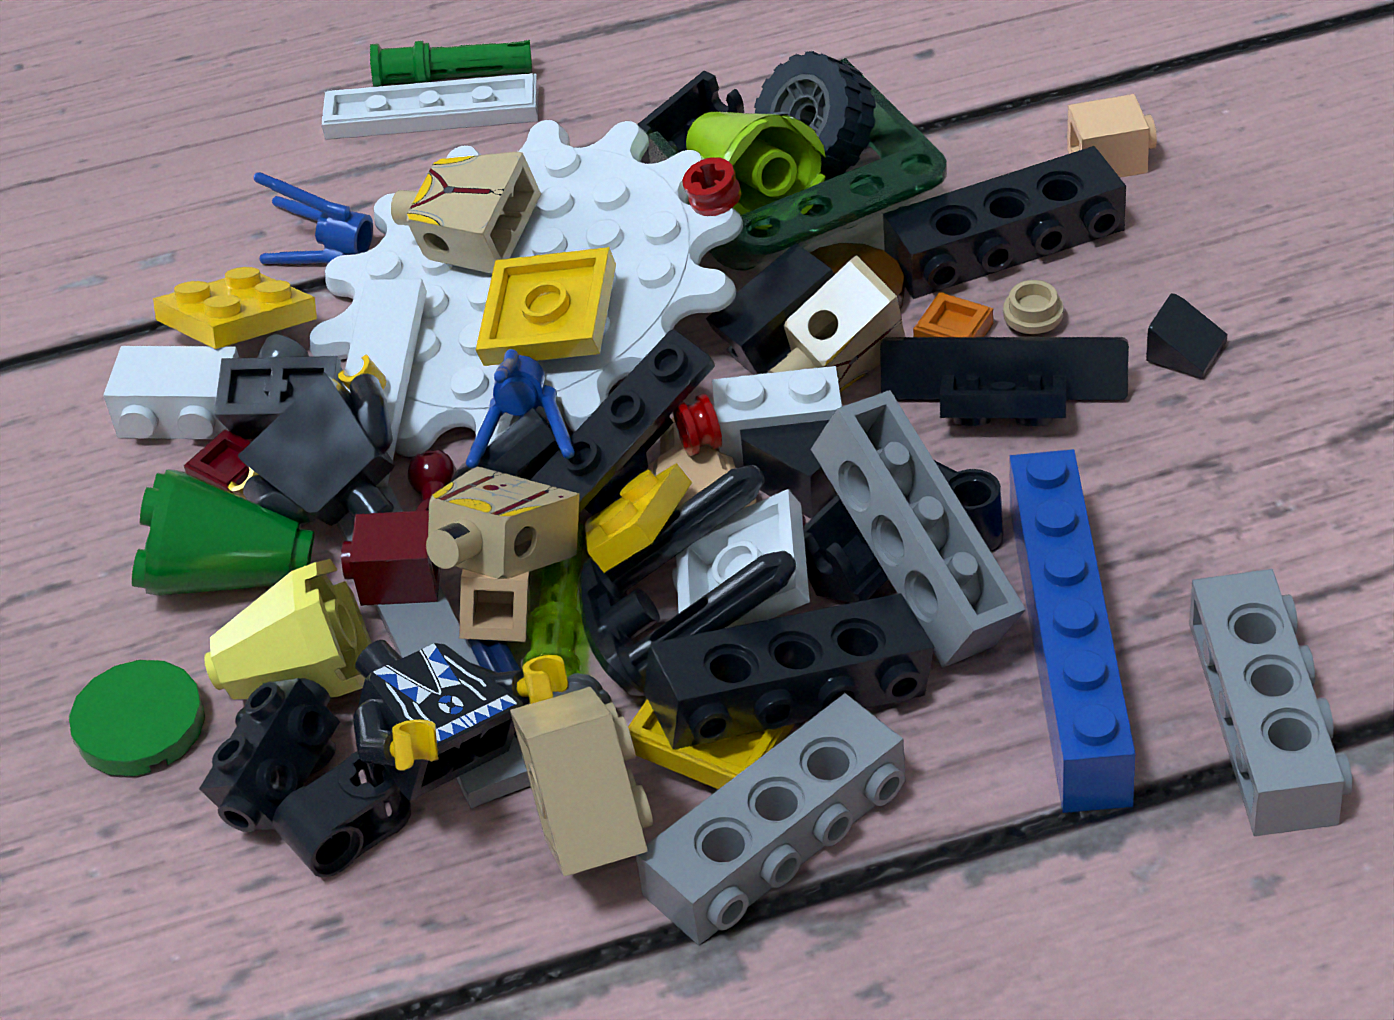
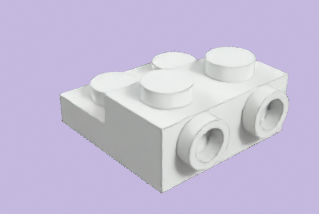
[672,489,810,628]

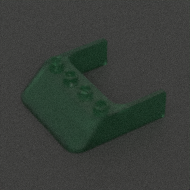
[648,58,947,271]

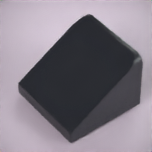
[1146,293,1228,379]

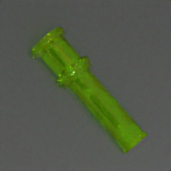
[522,521,586,677]

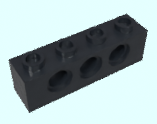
[883,146,1126,299]
[644,593,935,750]

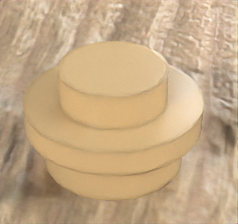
[1003,280,1064,335]

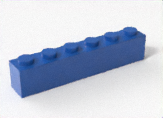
[1009,449,1136,813]

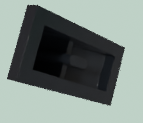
[740,420,837,519]

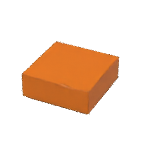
[913,292,994,337]

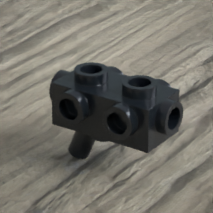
[199,678,340,832]

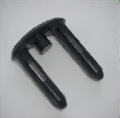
[580,465,796,697]

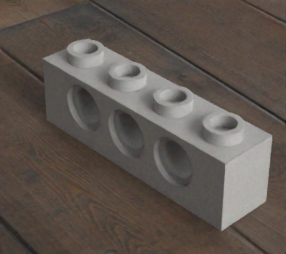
[811,390,1026,668]
[1189,569,1352,836]
[636,693,906,945]

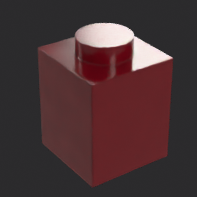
[341,510,441,606]

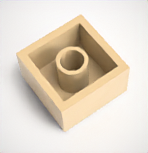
[510,687,653,877]

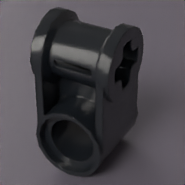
[273,751,411,878]

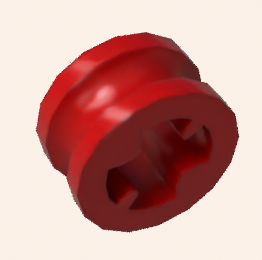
[682,157,742,216]
[673,393,722,456]

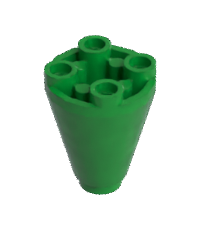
[132,469,315,596]

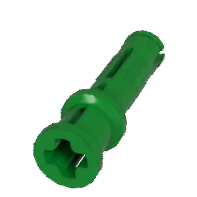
[370,40,532,87]

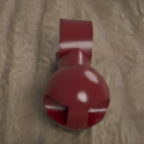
[407,449,456,511]

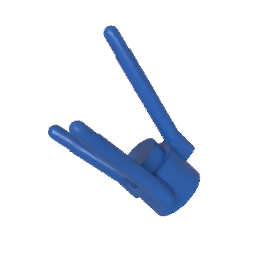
[253,172,373,264]
[466,349,574,469]

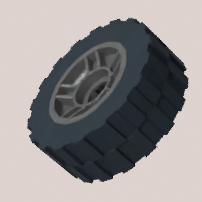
[754,51,876,183]

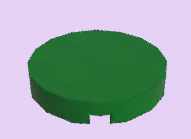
[69,660,205,776]

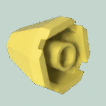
[204,559,372,700]

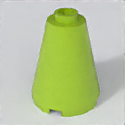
[686,112,825,230]

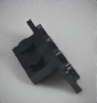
[524,330,715,528]
[880,337,1129,426]

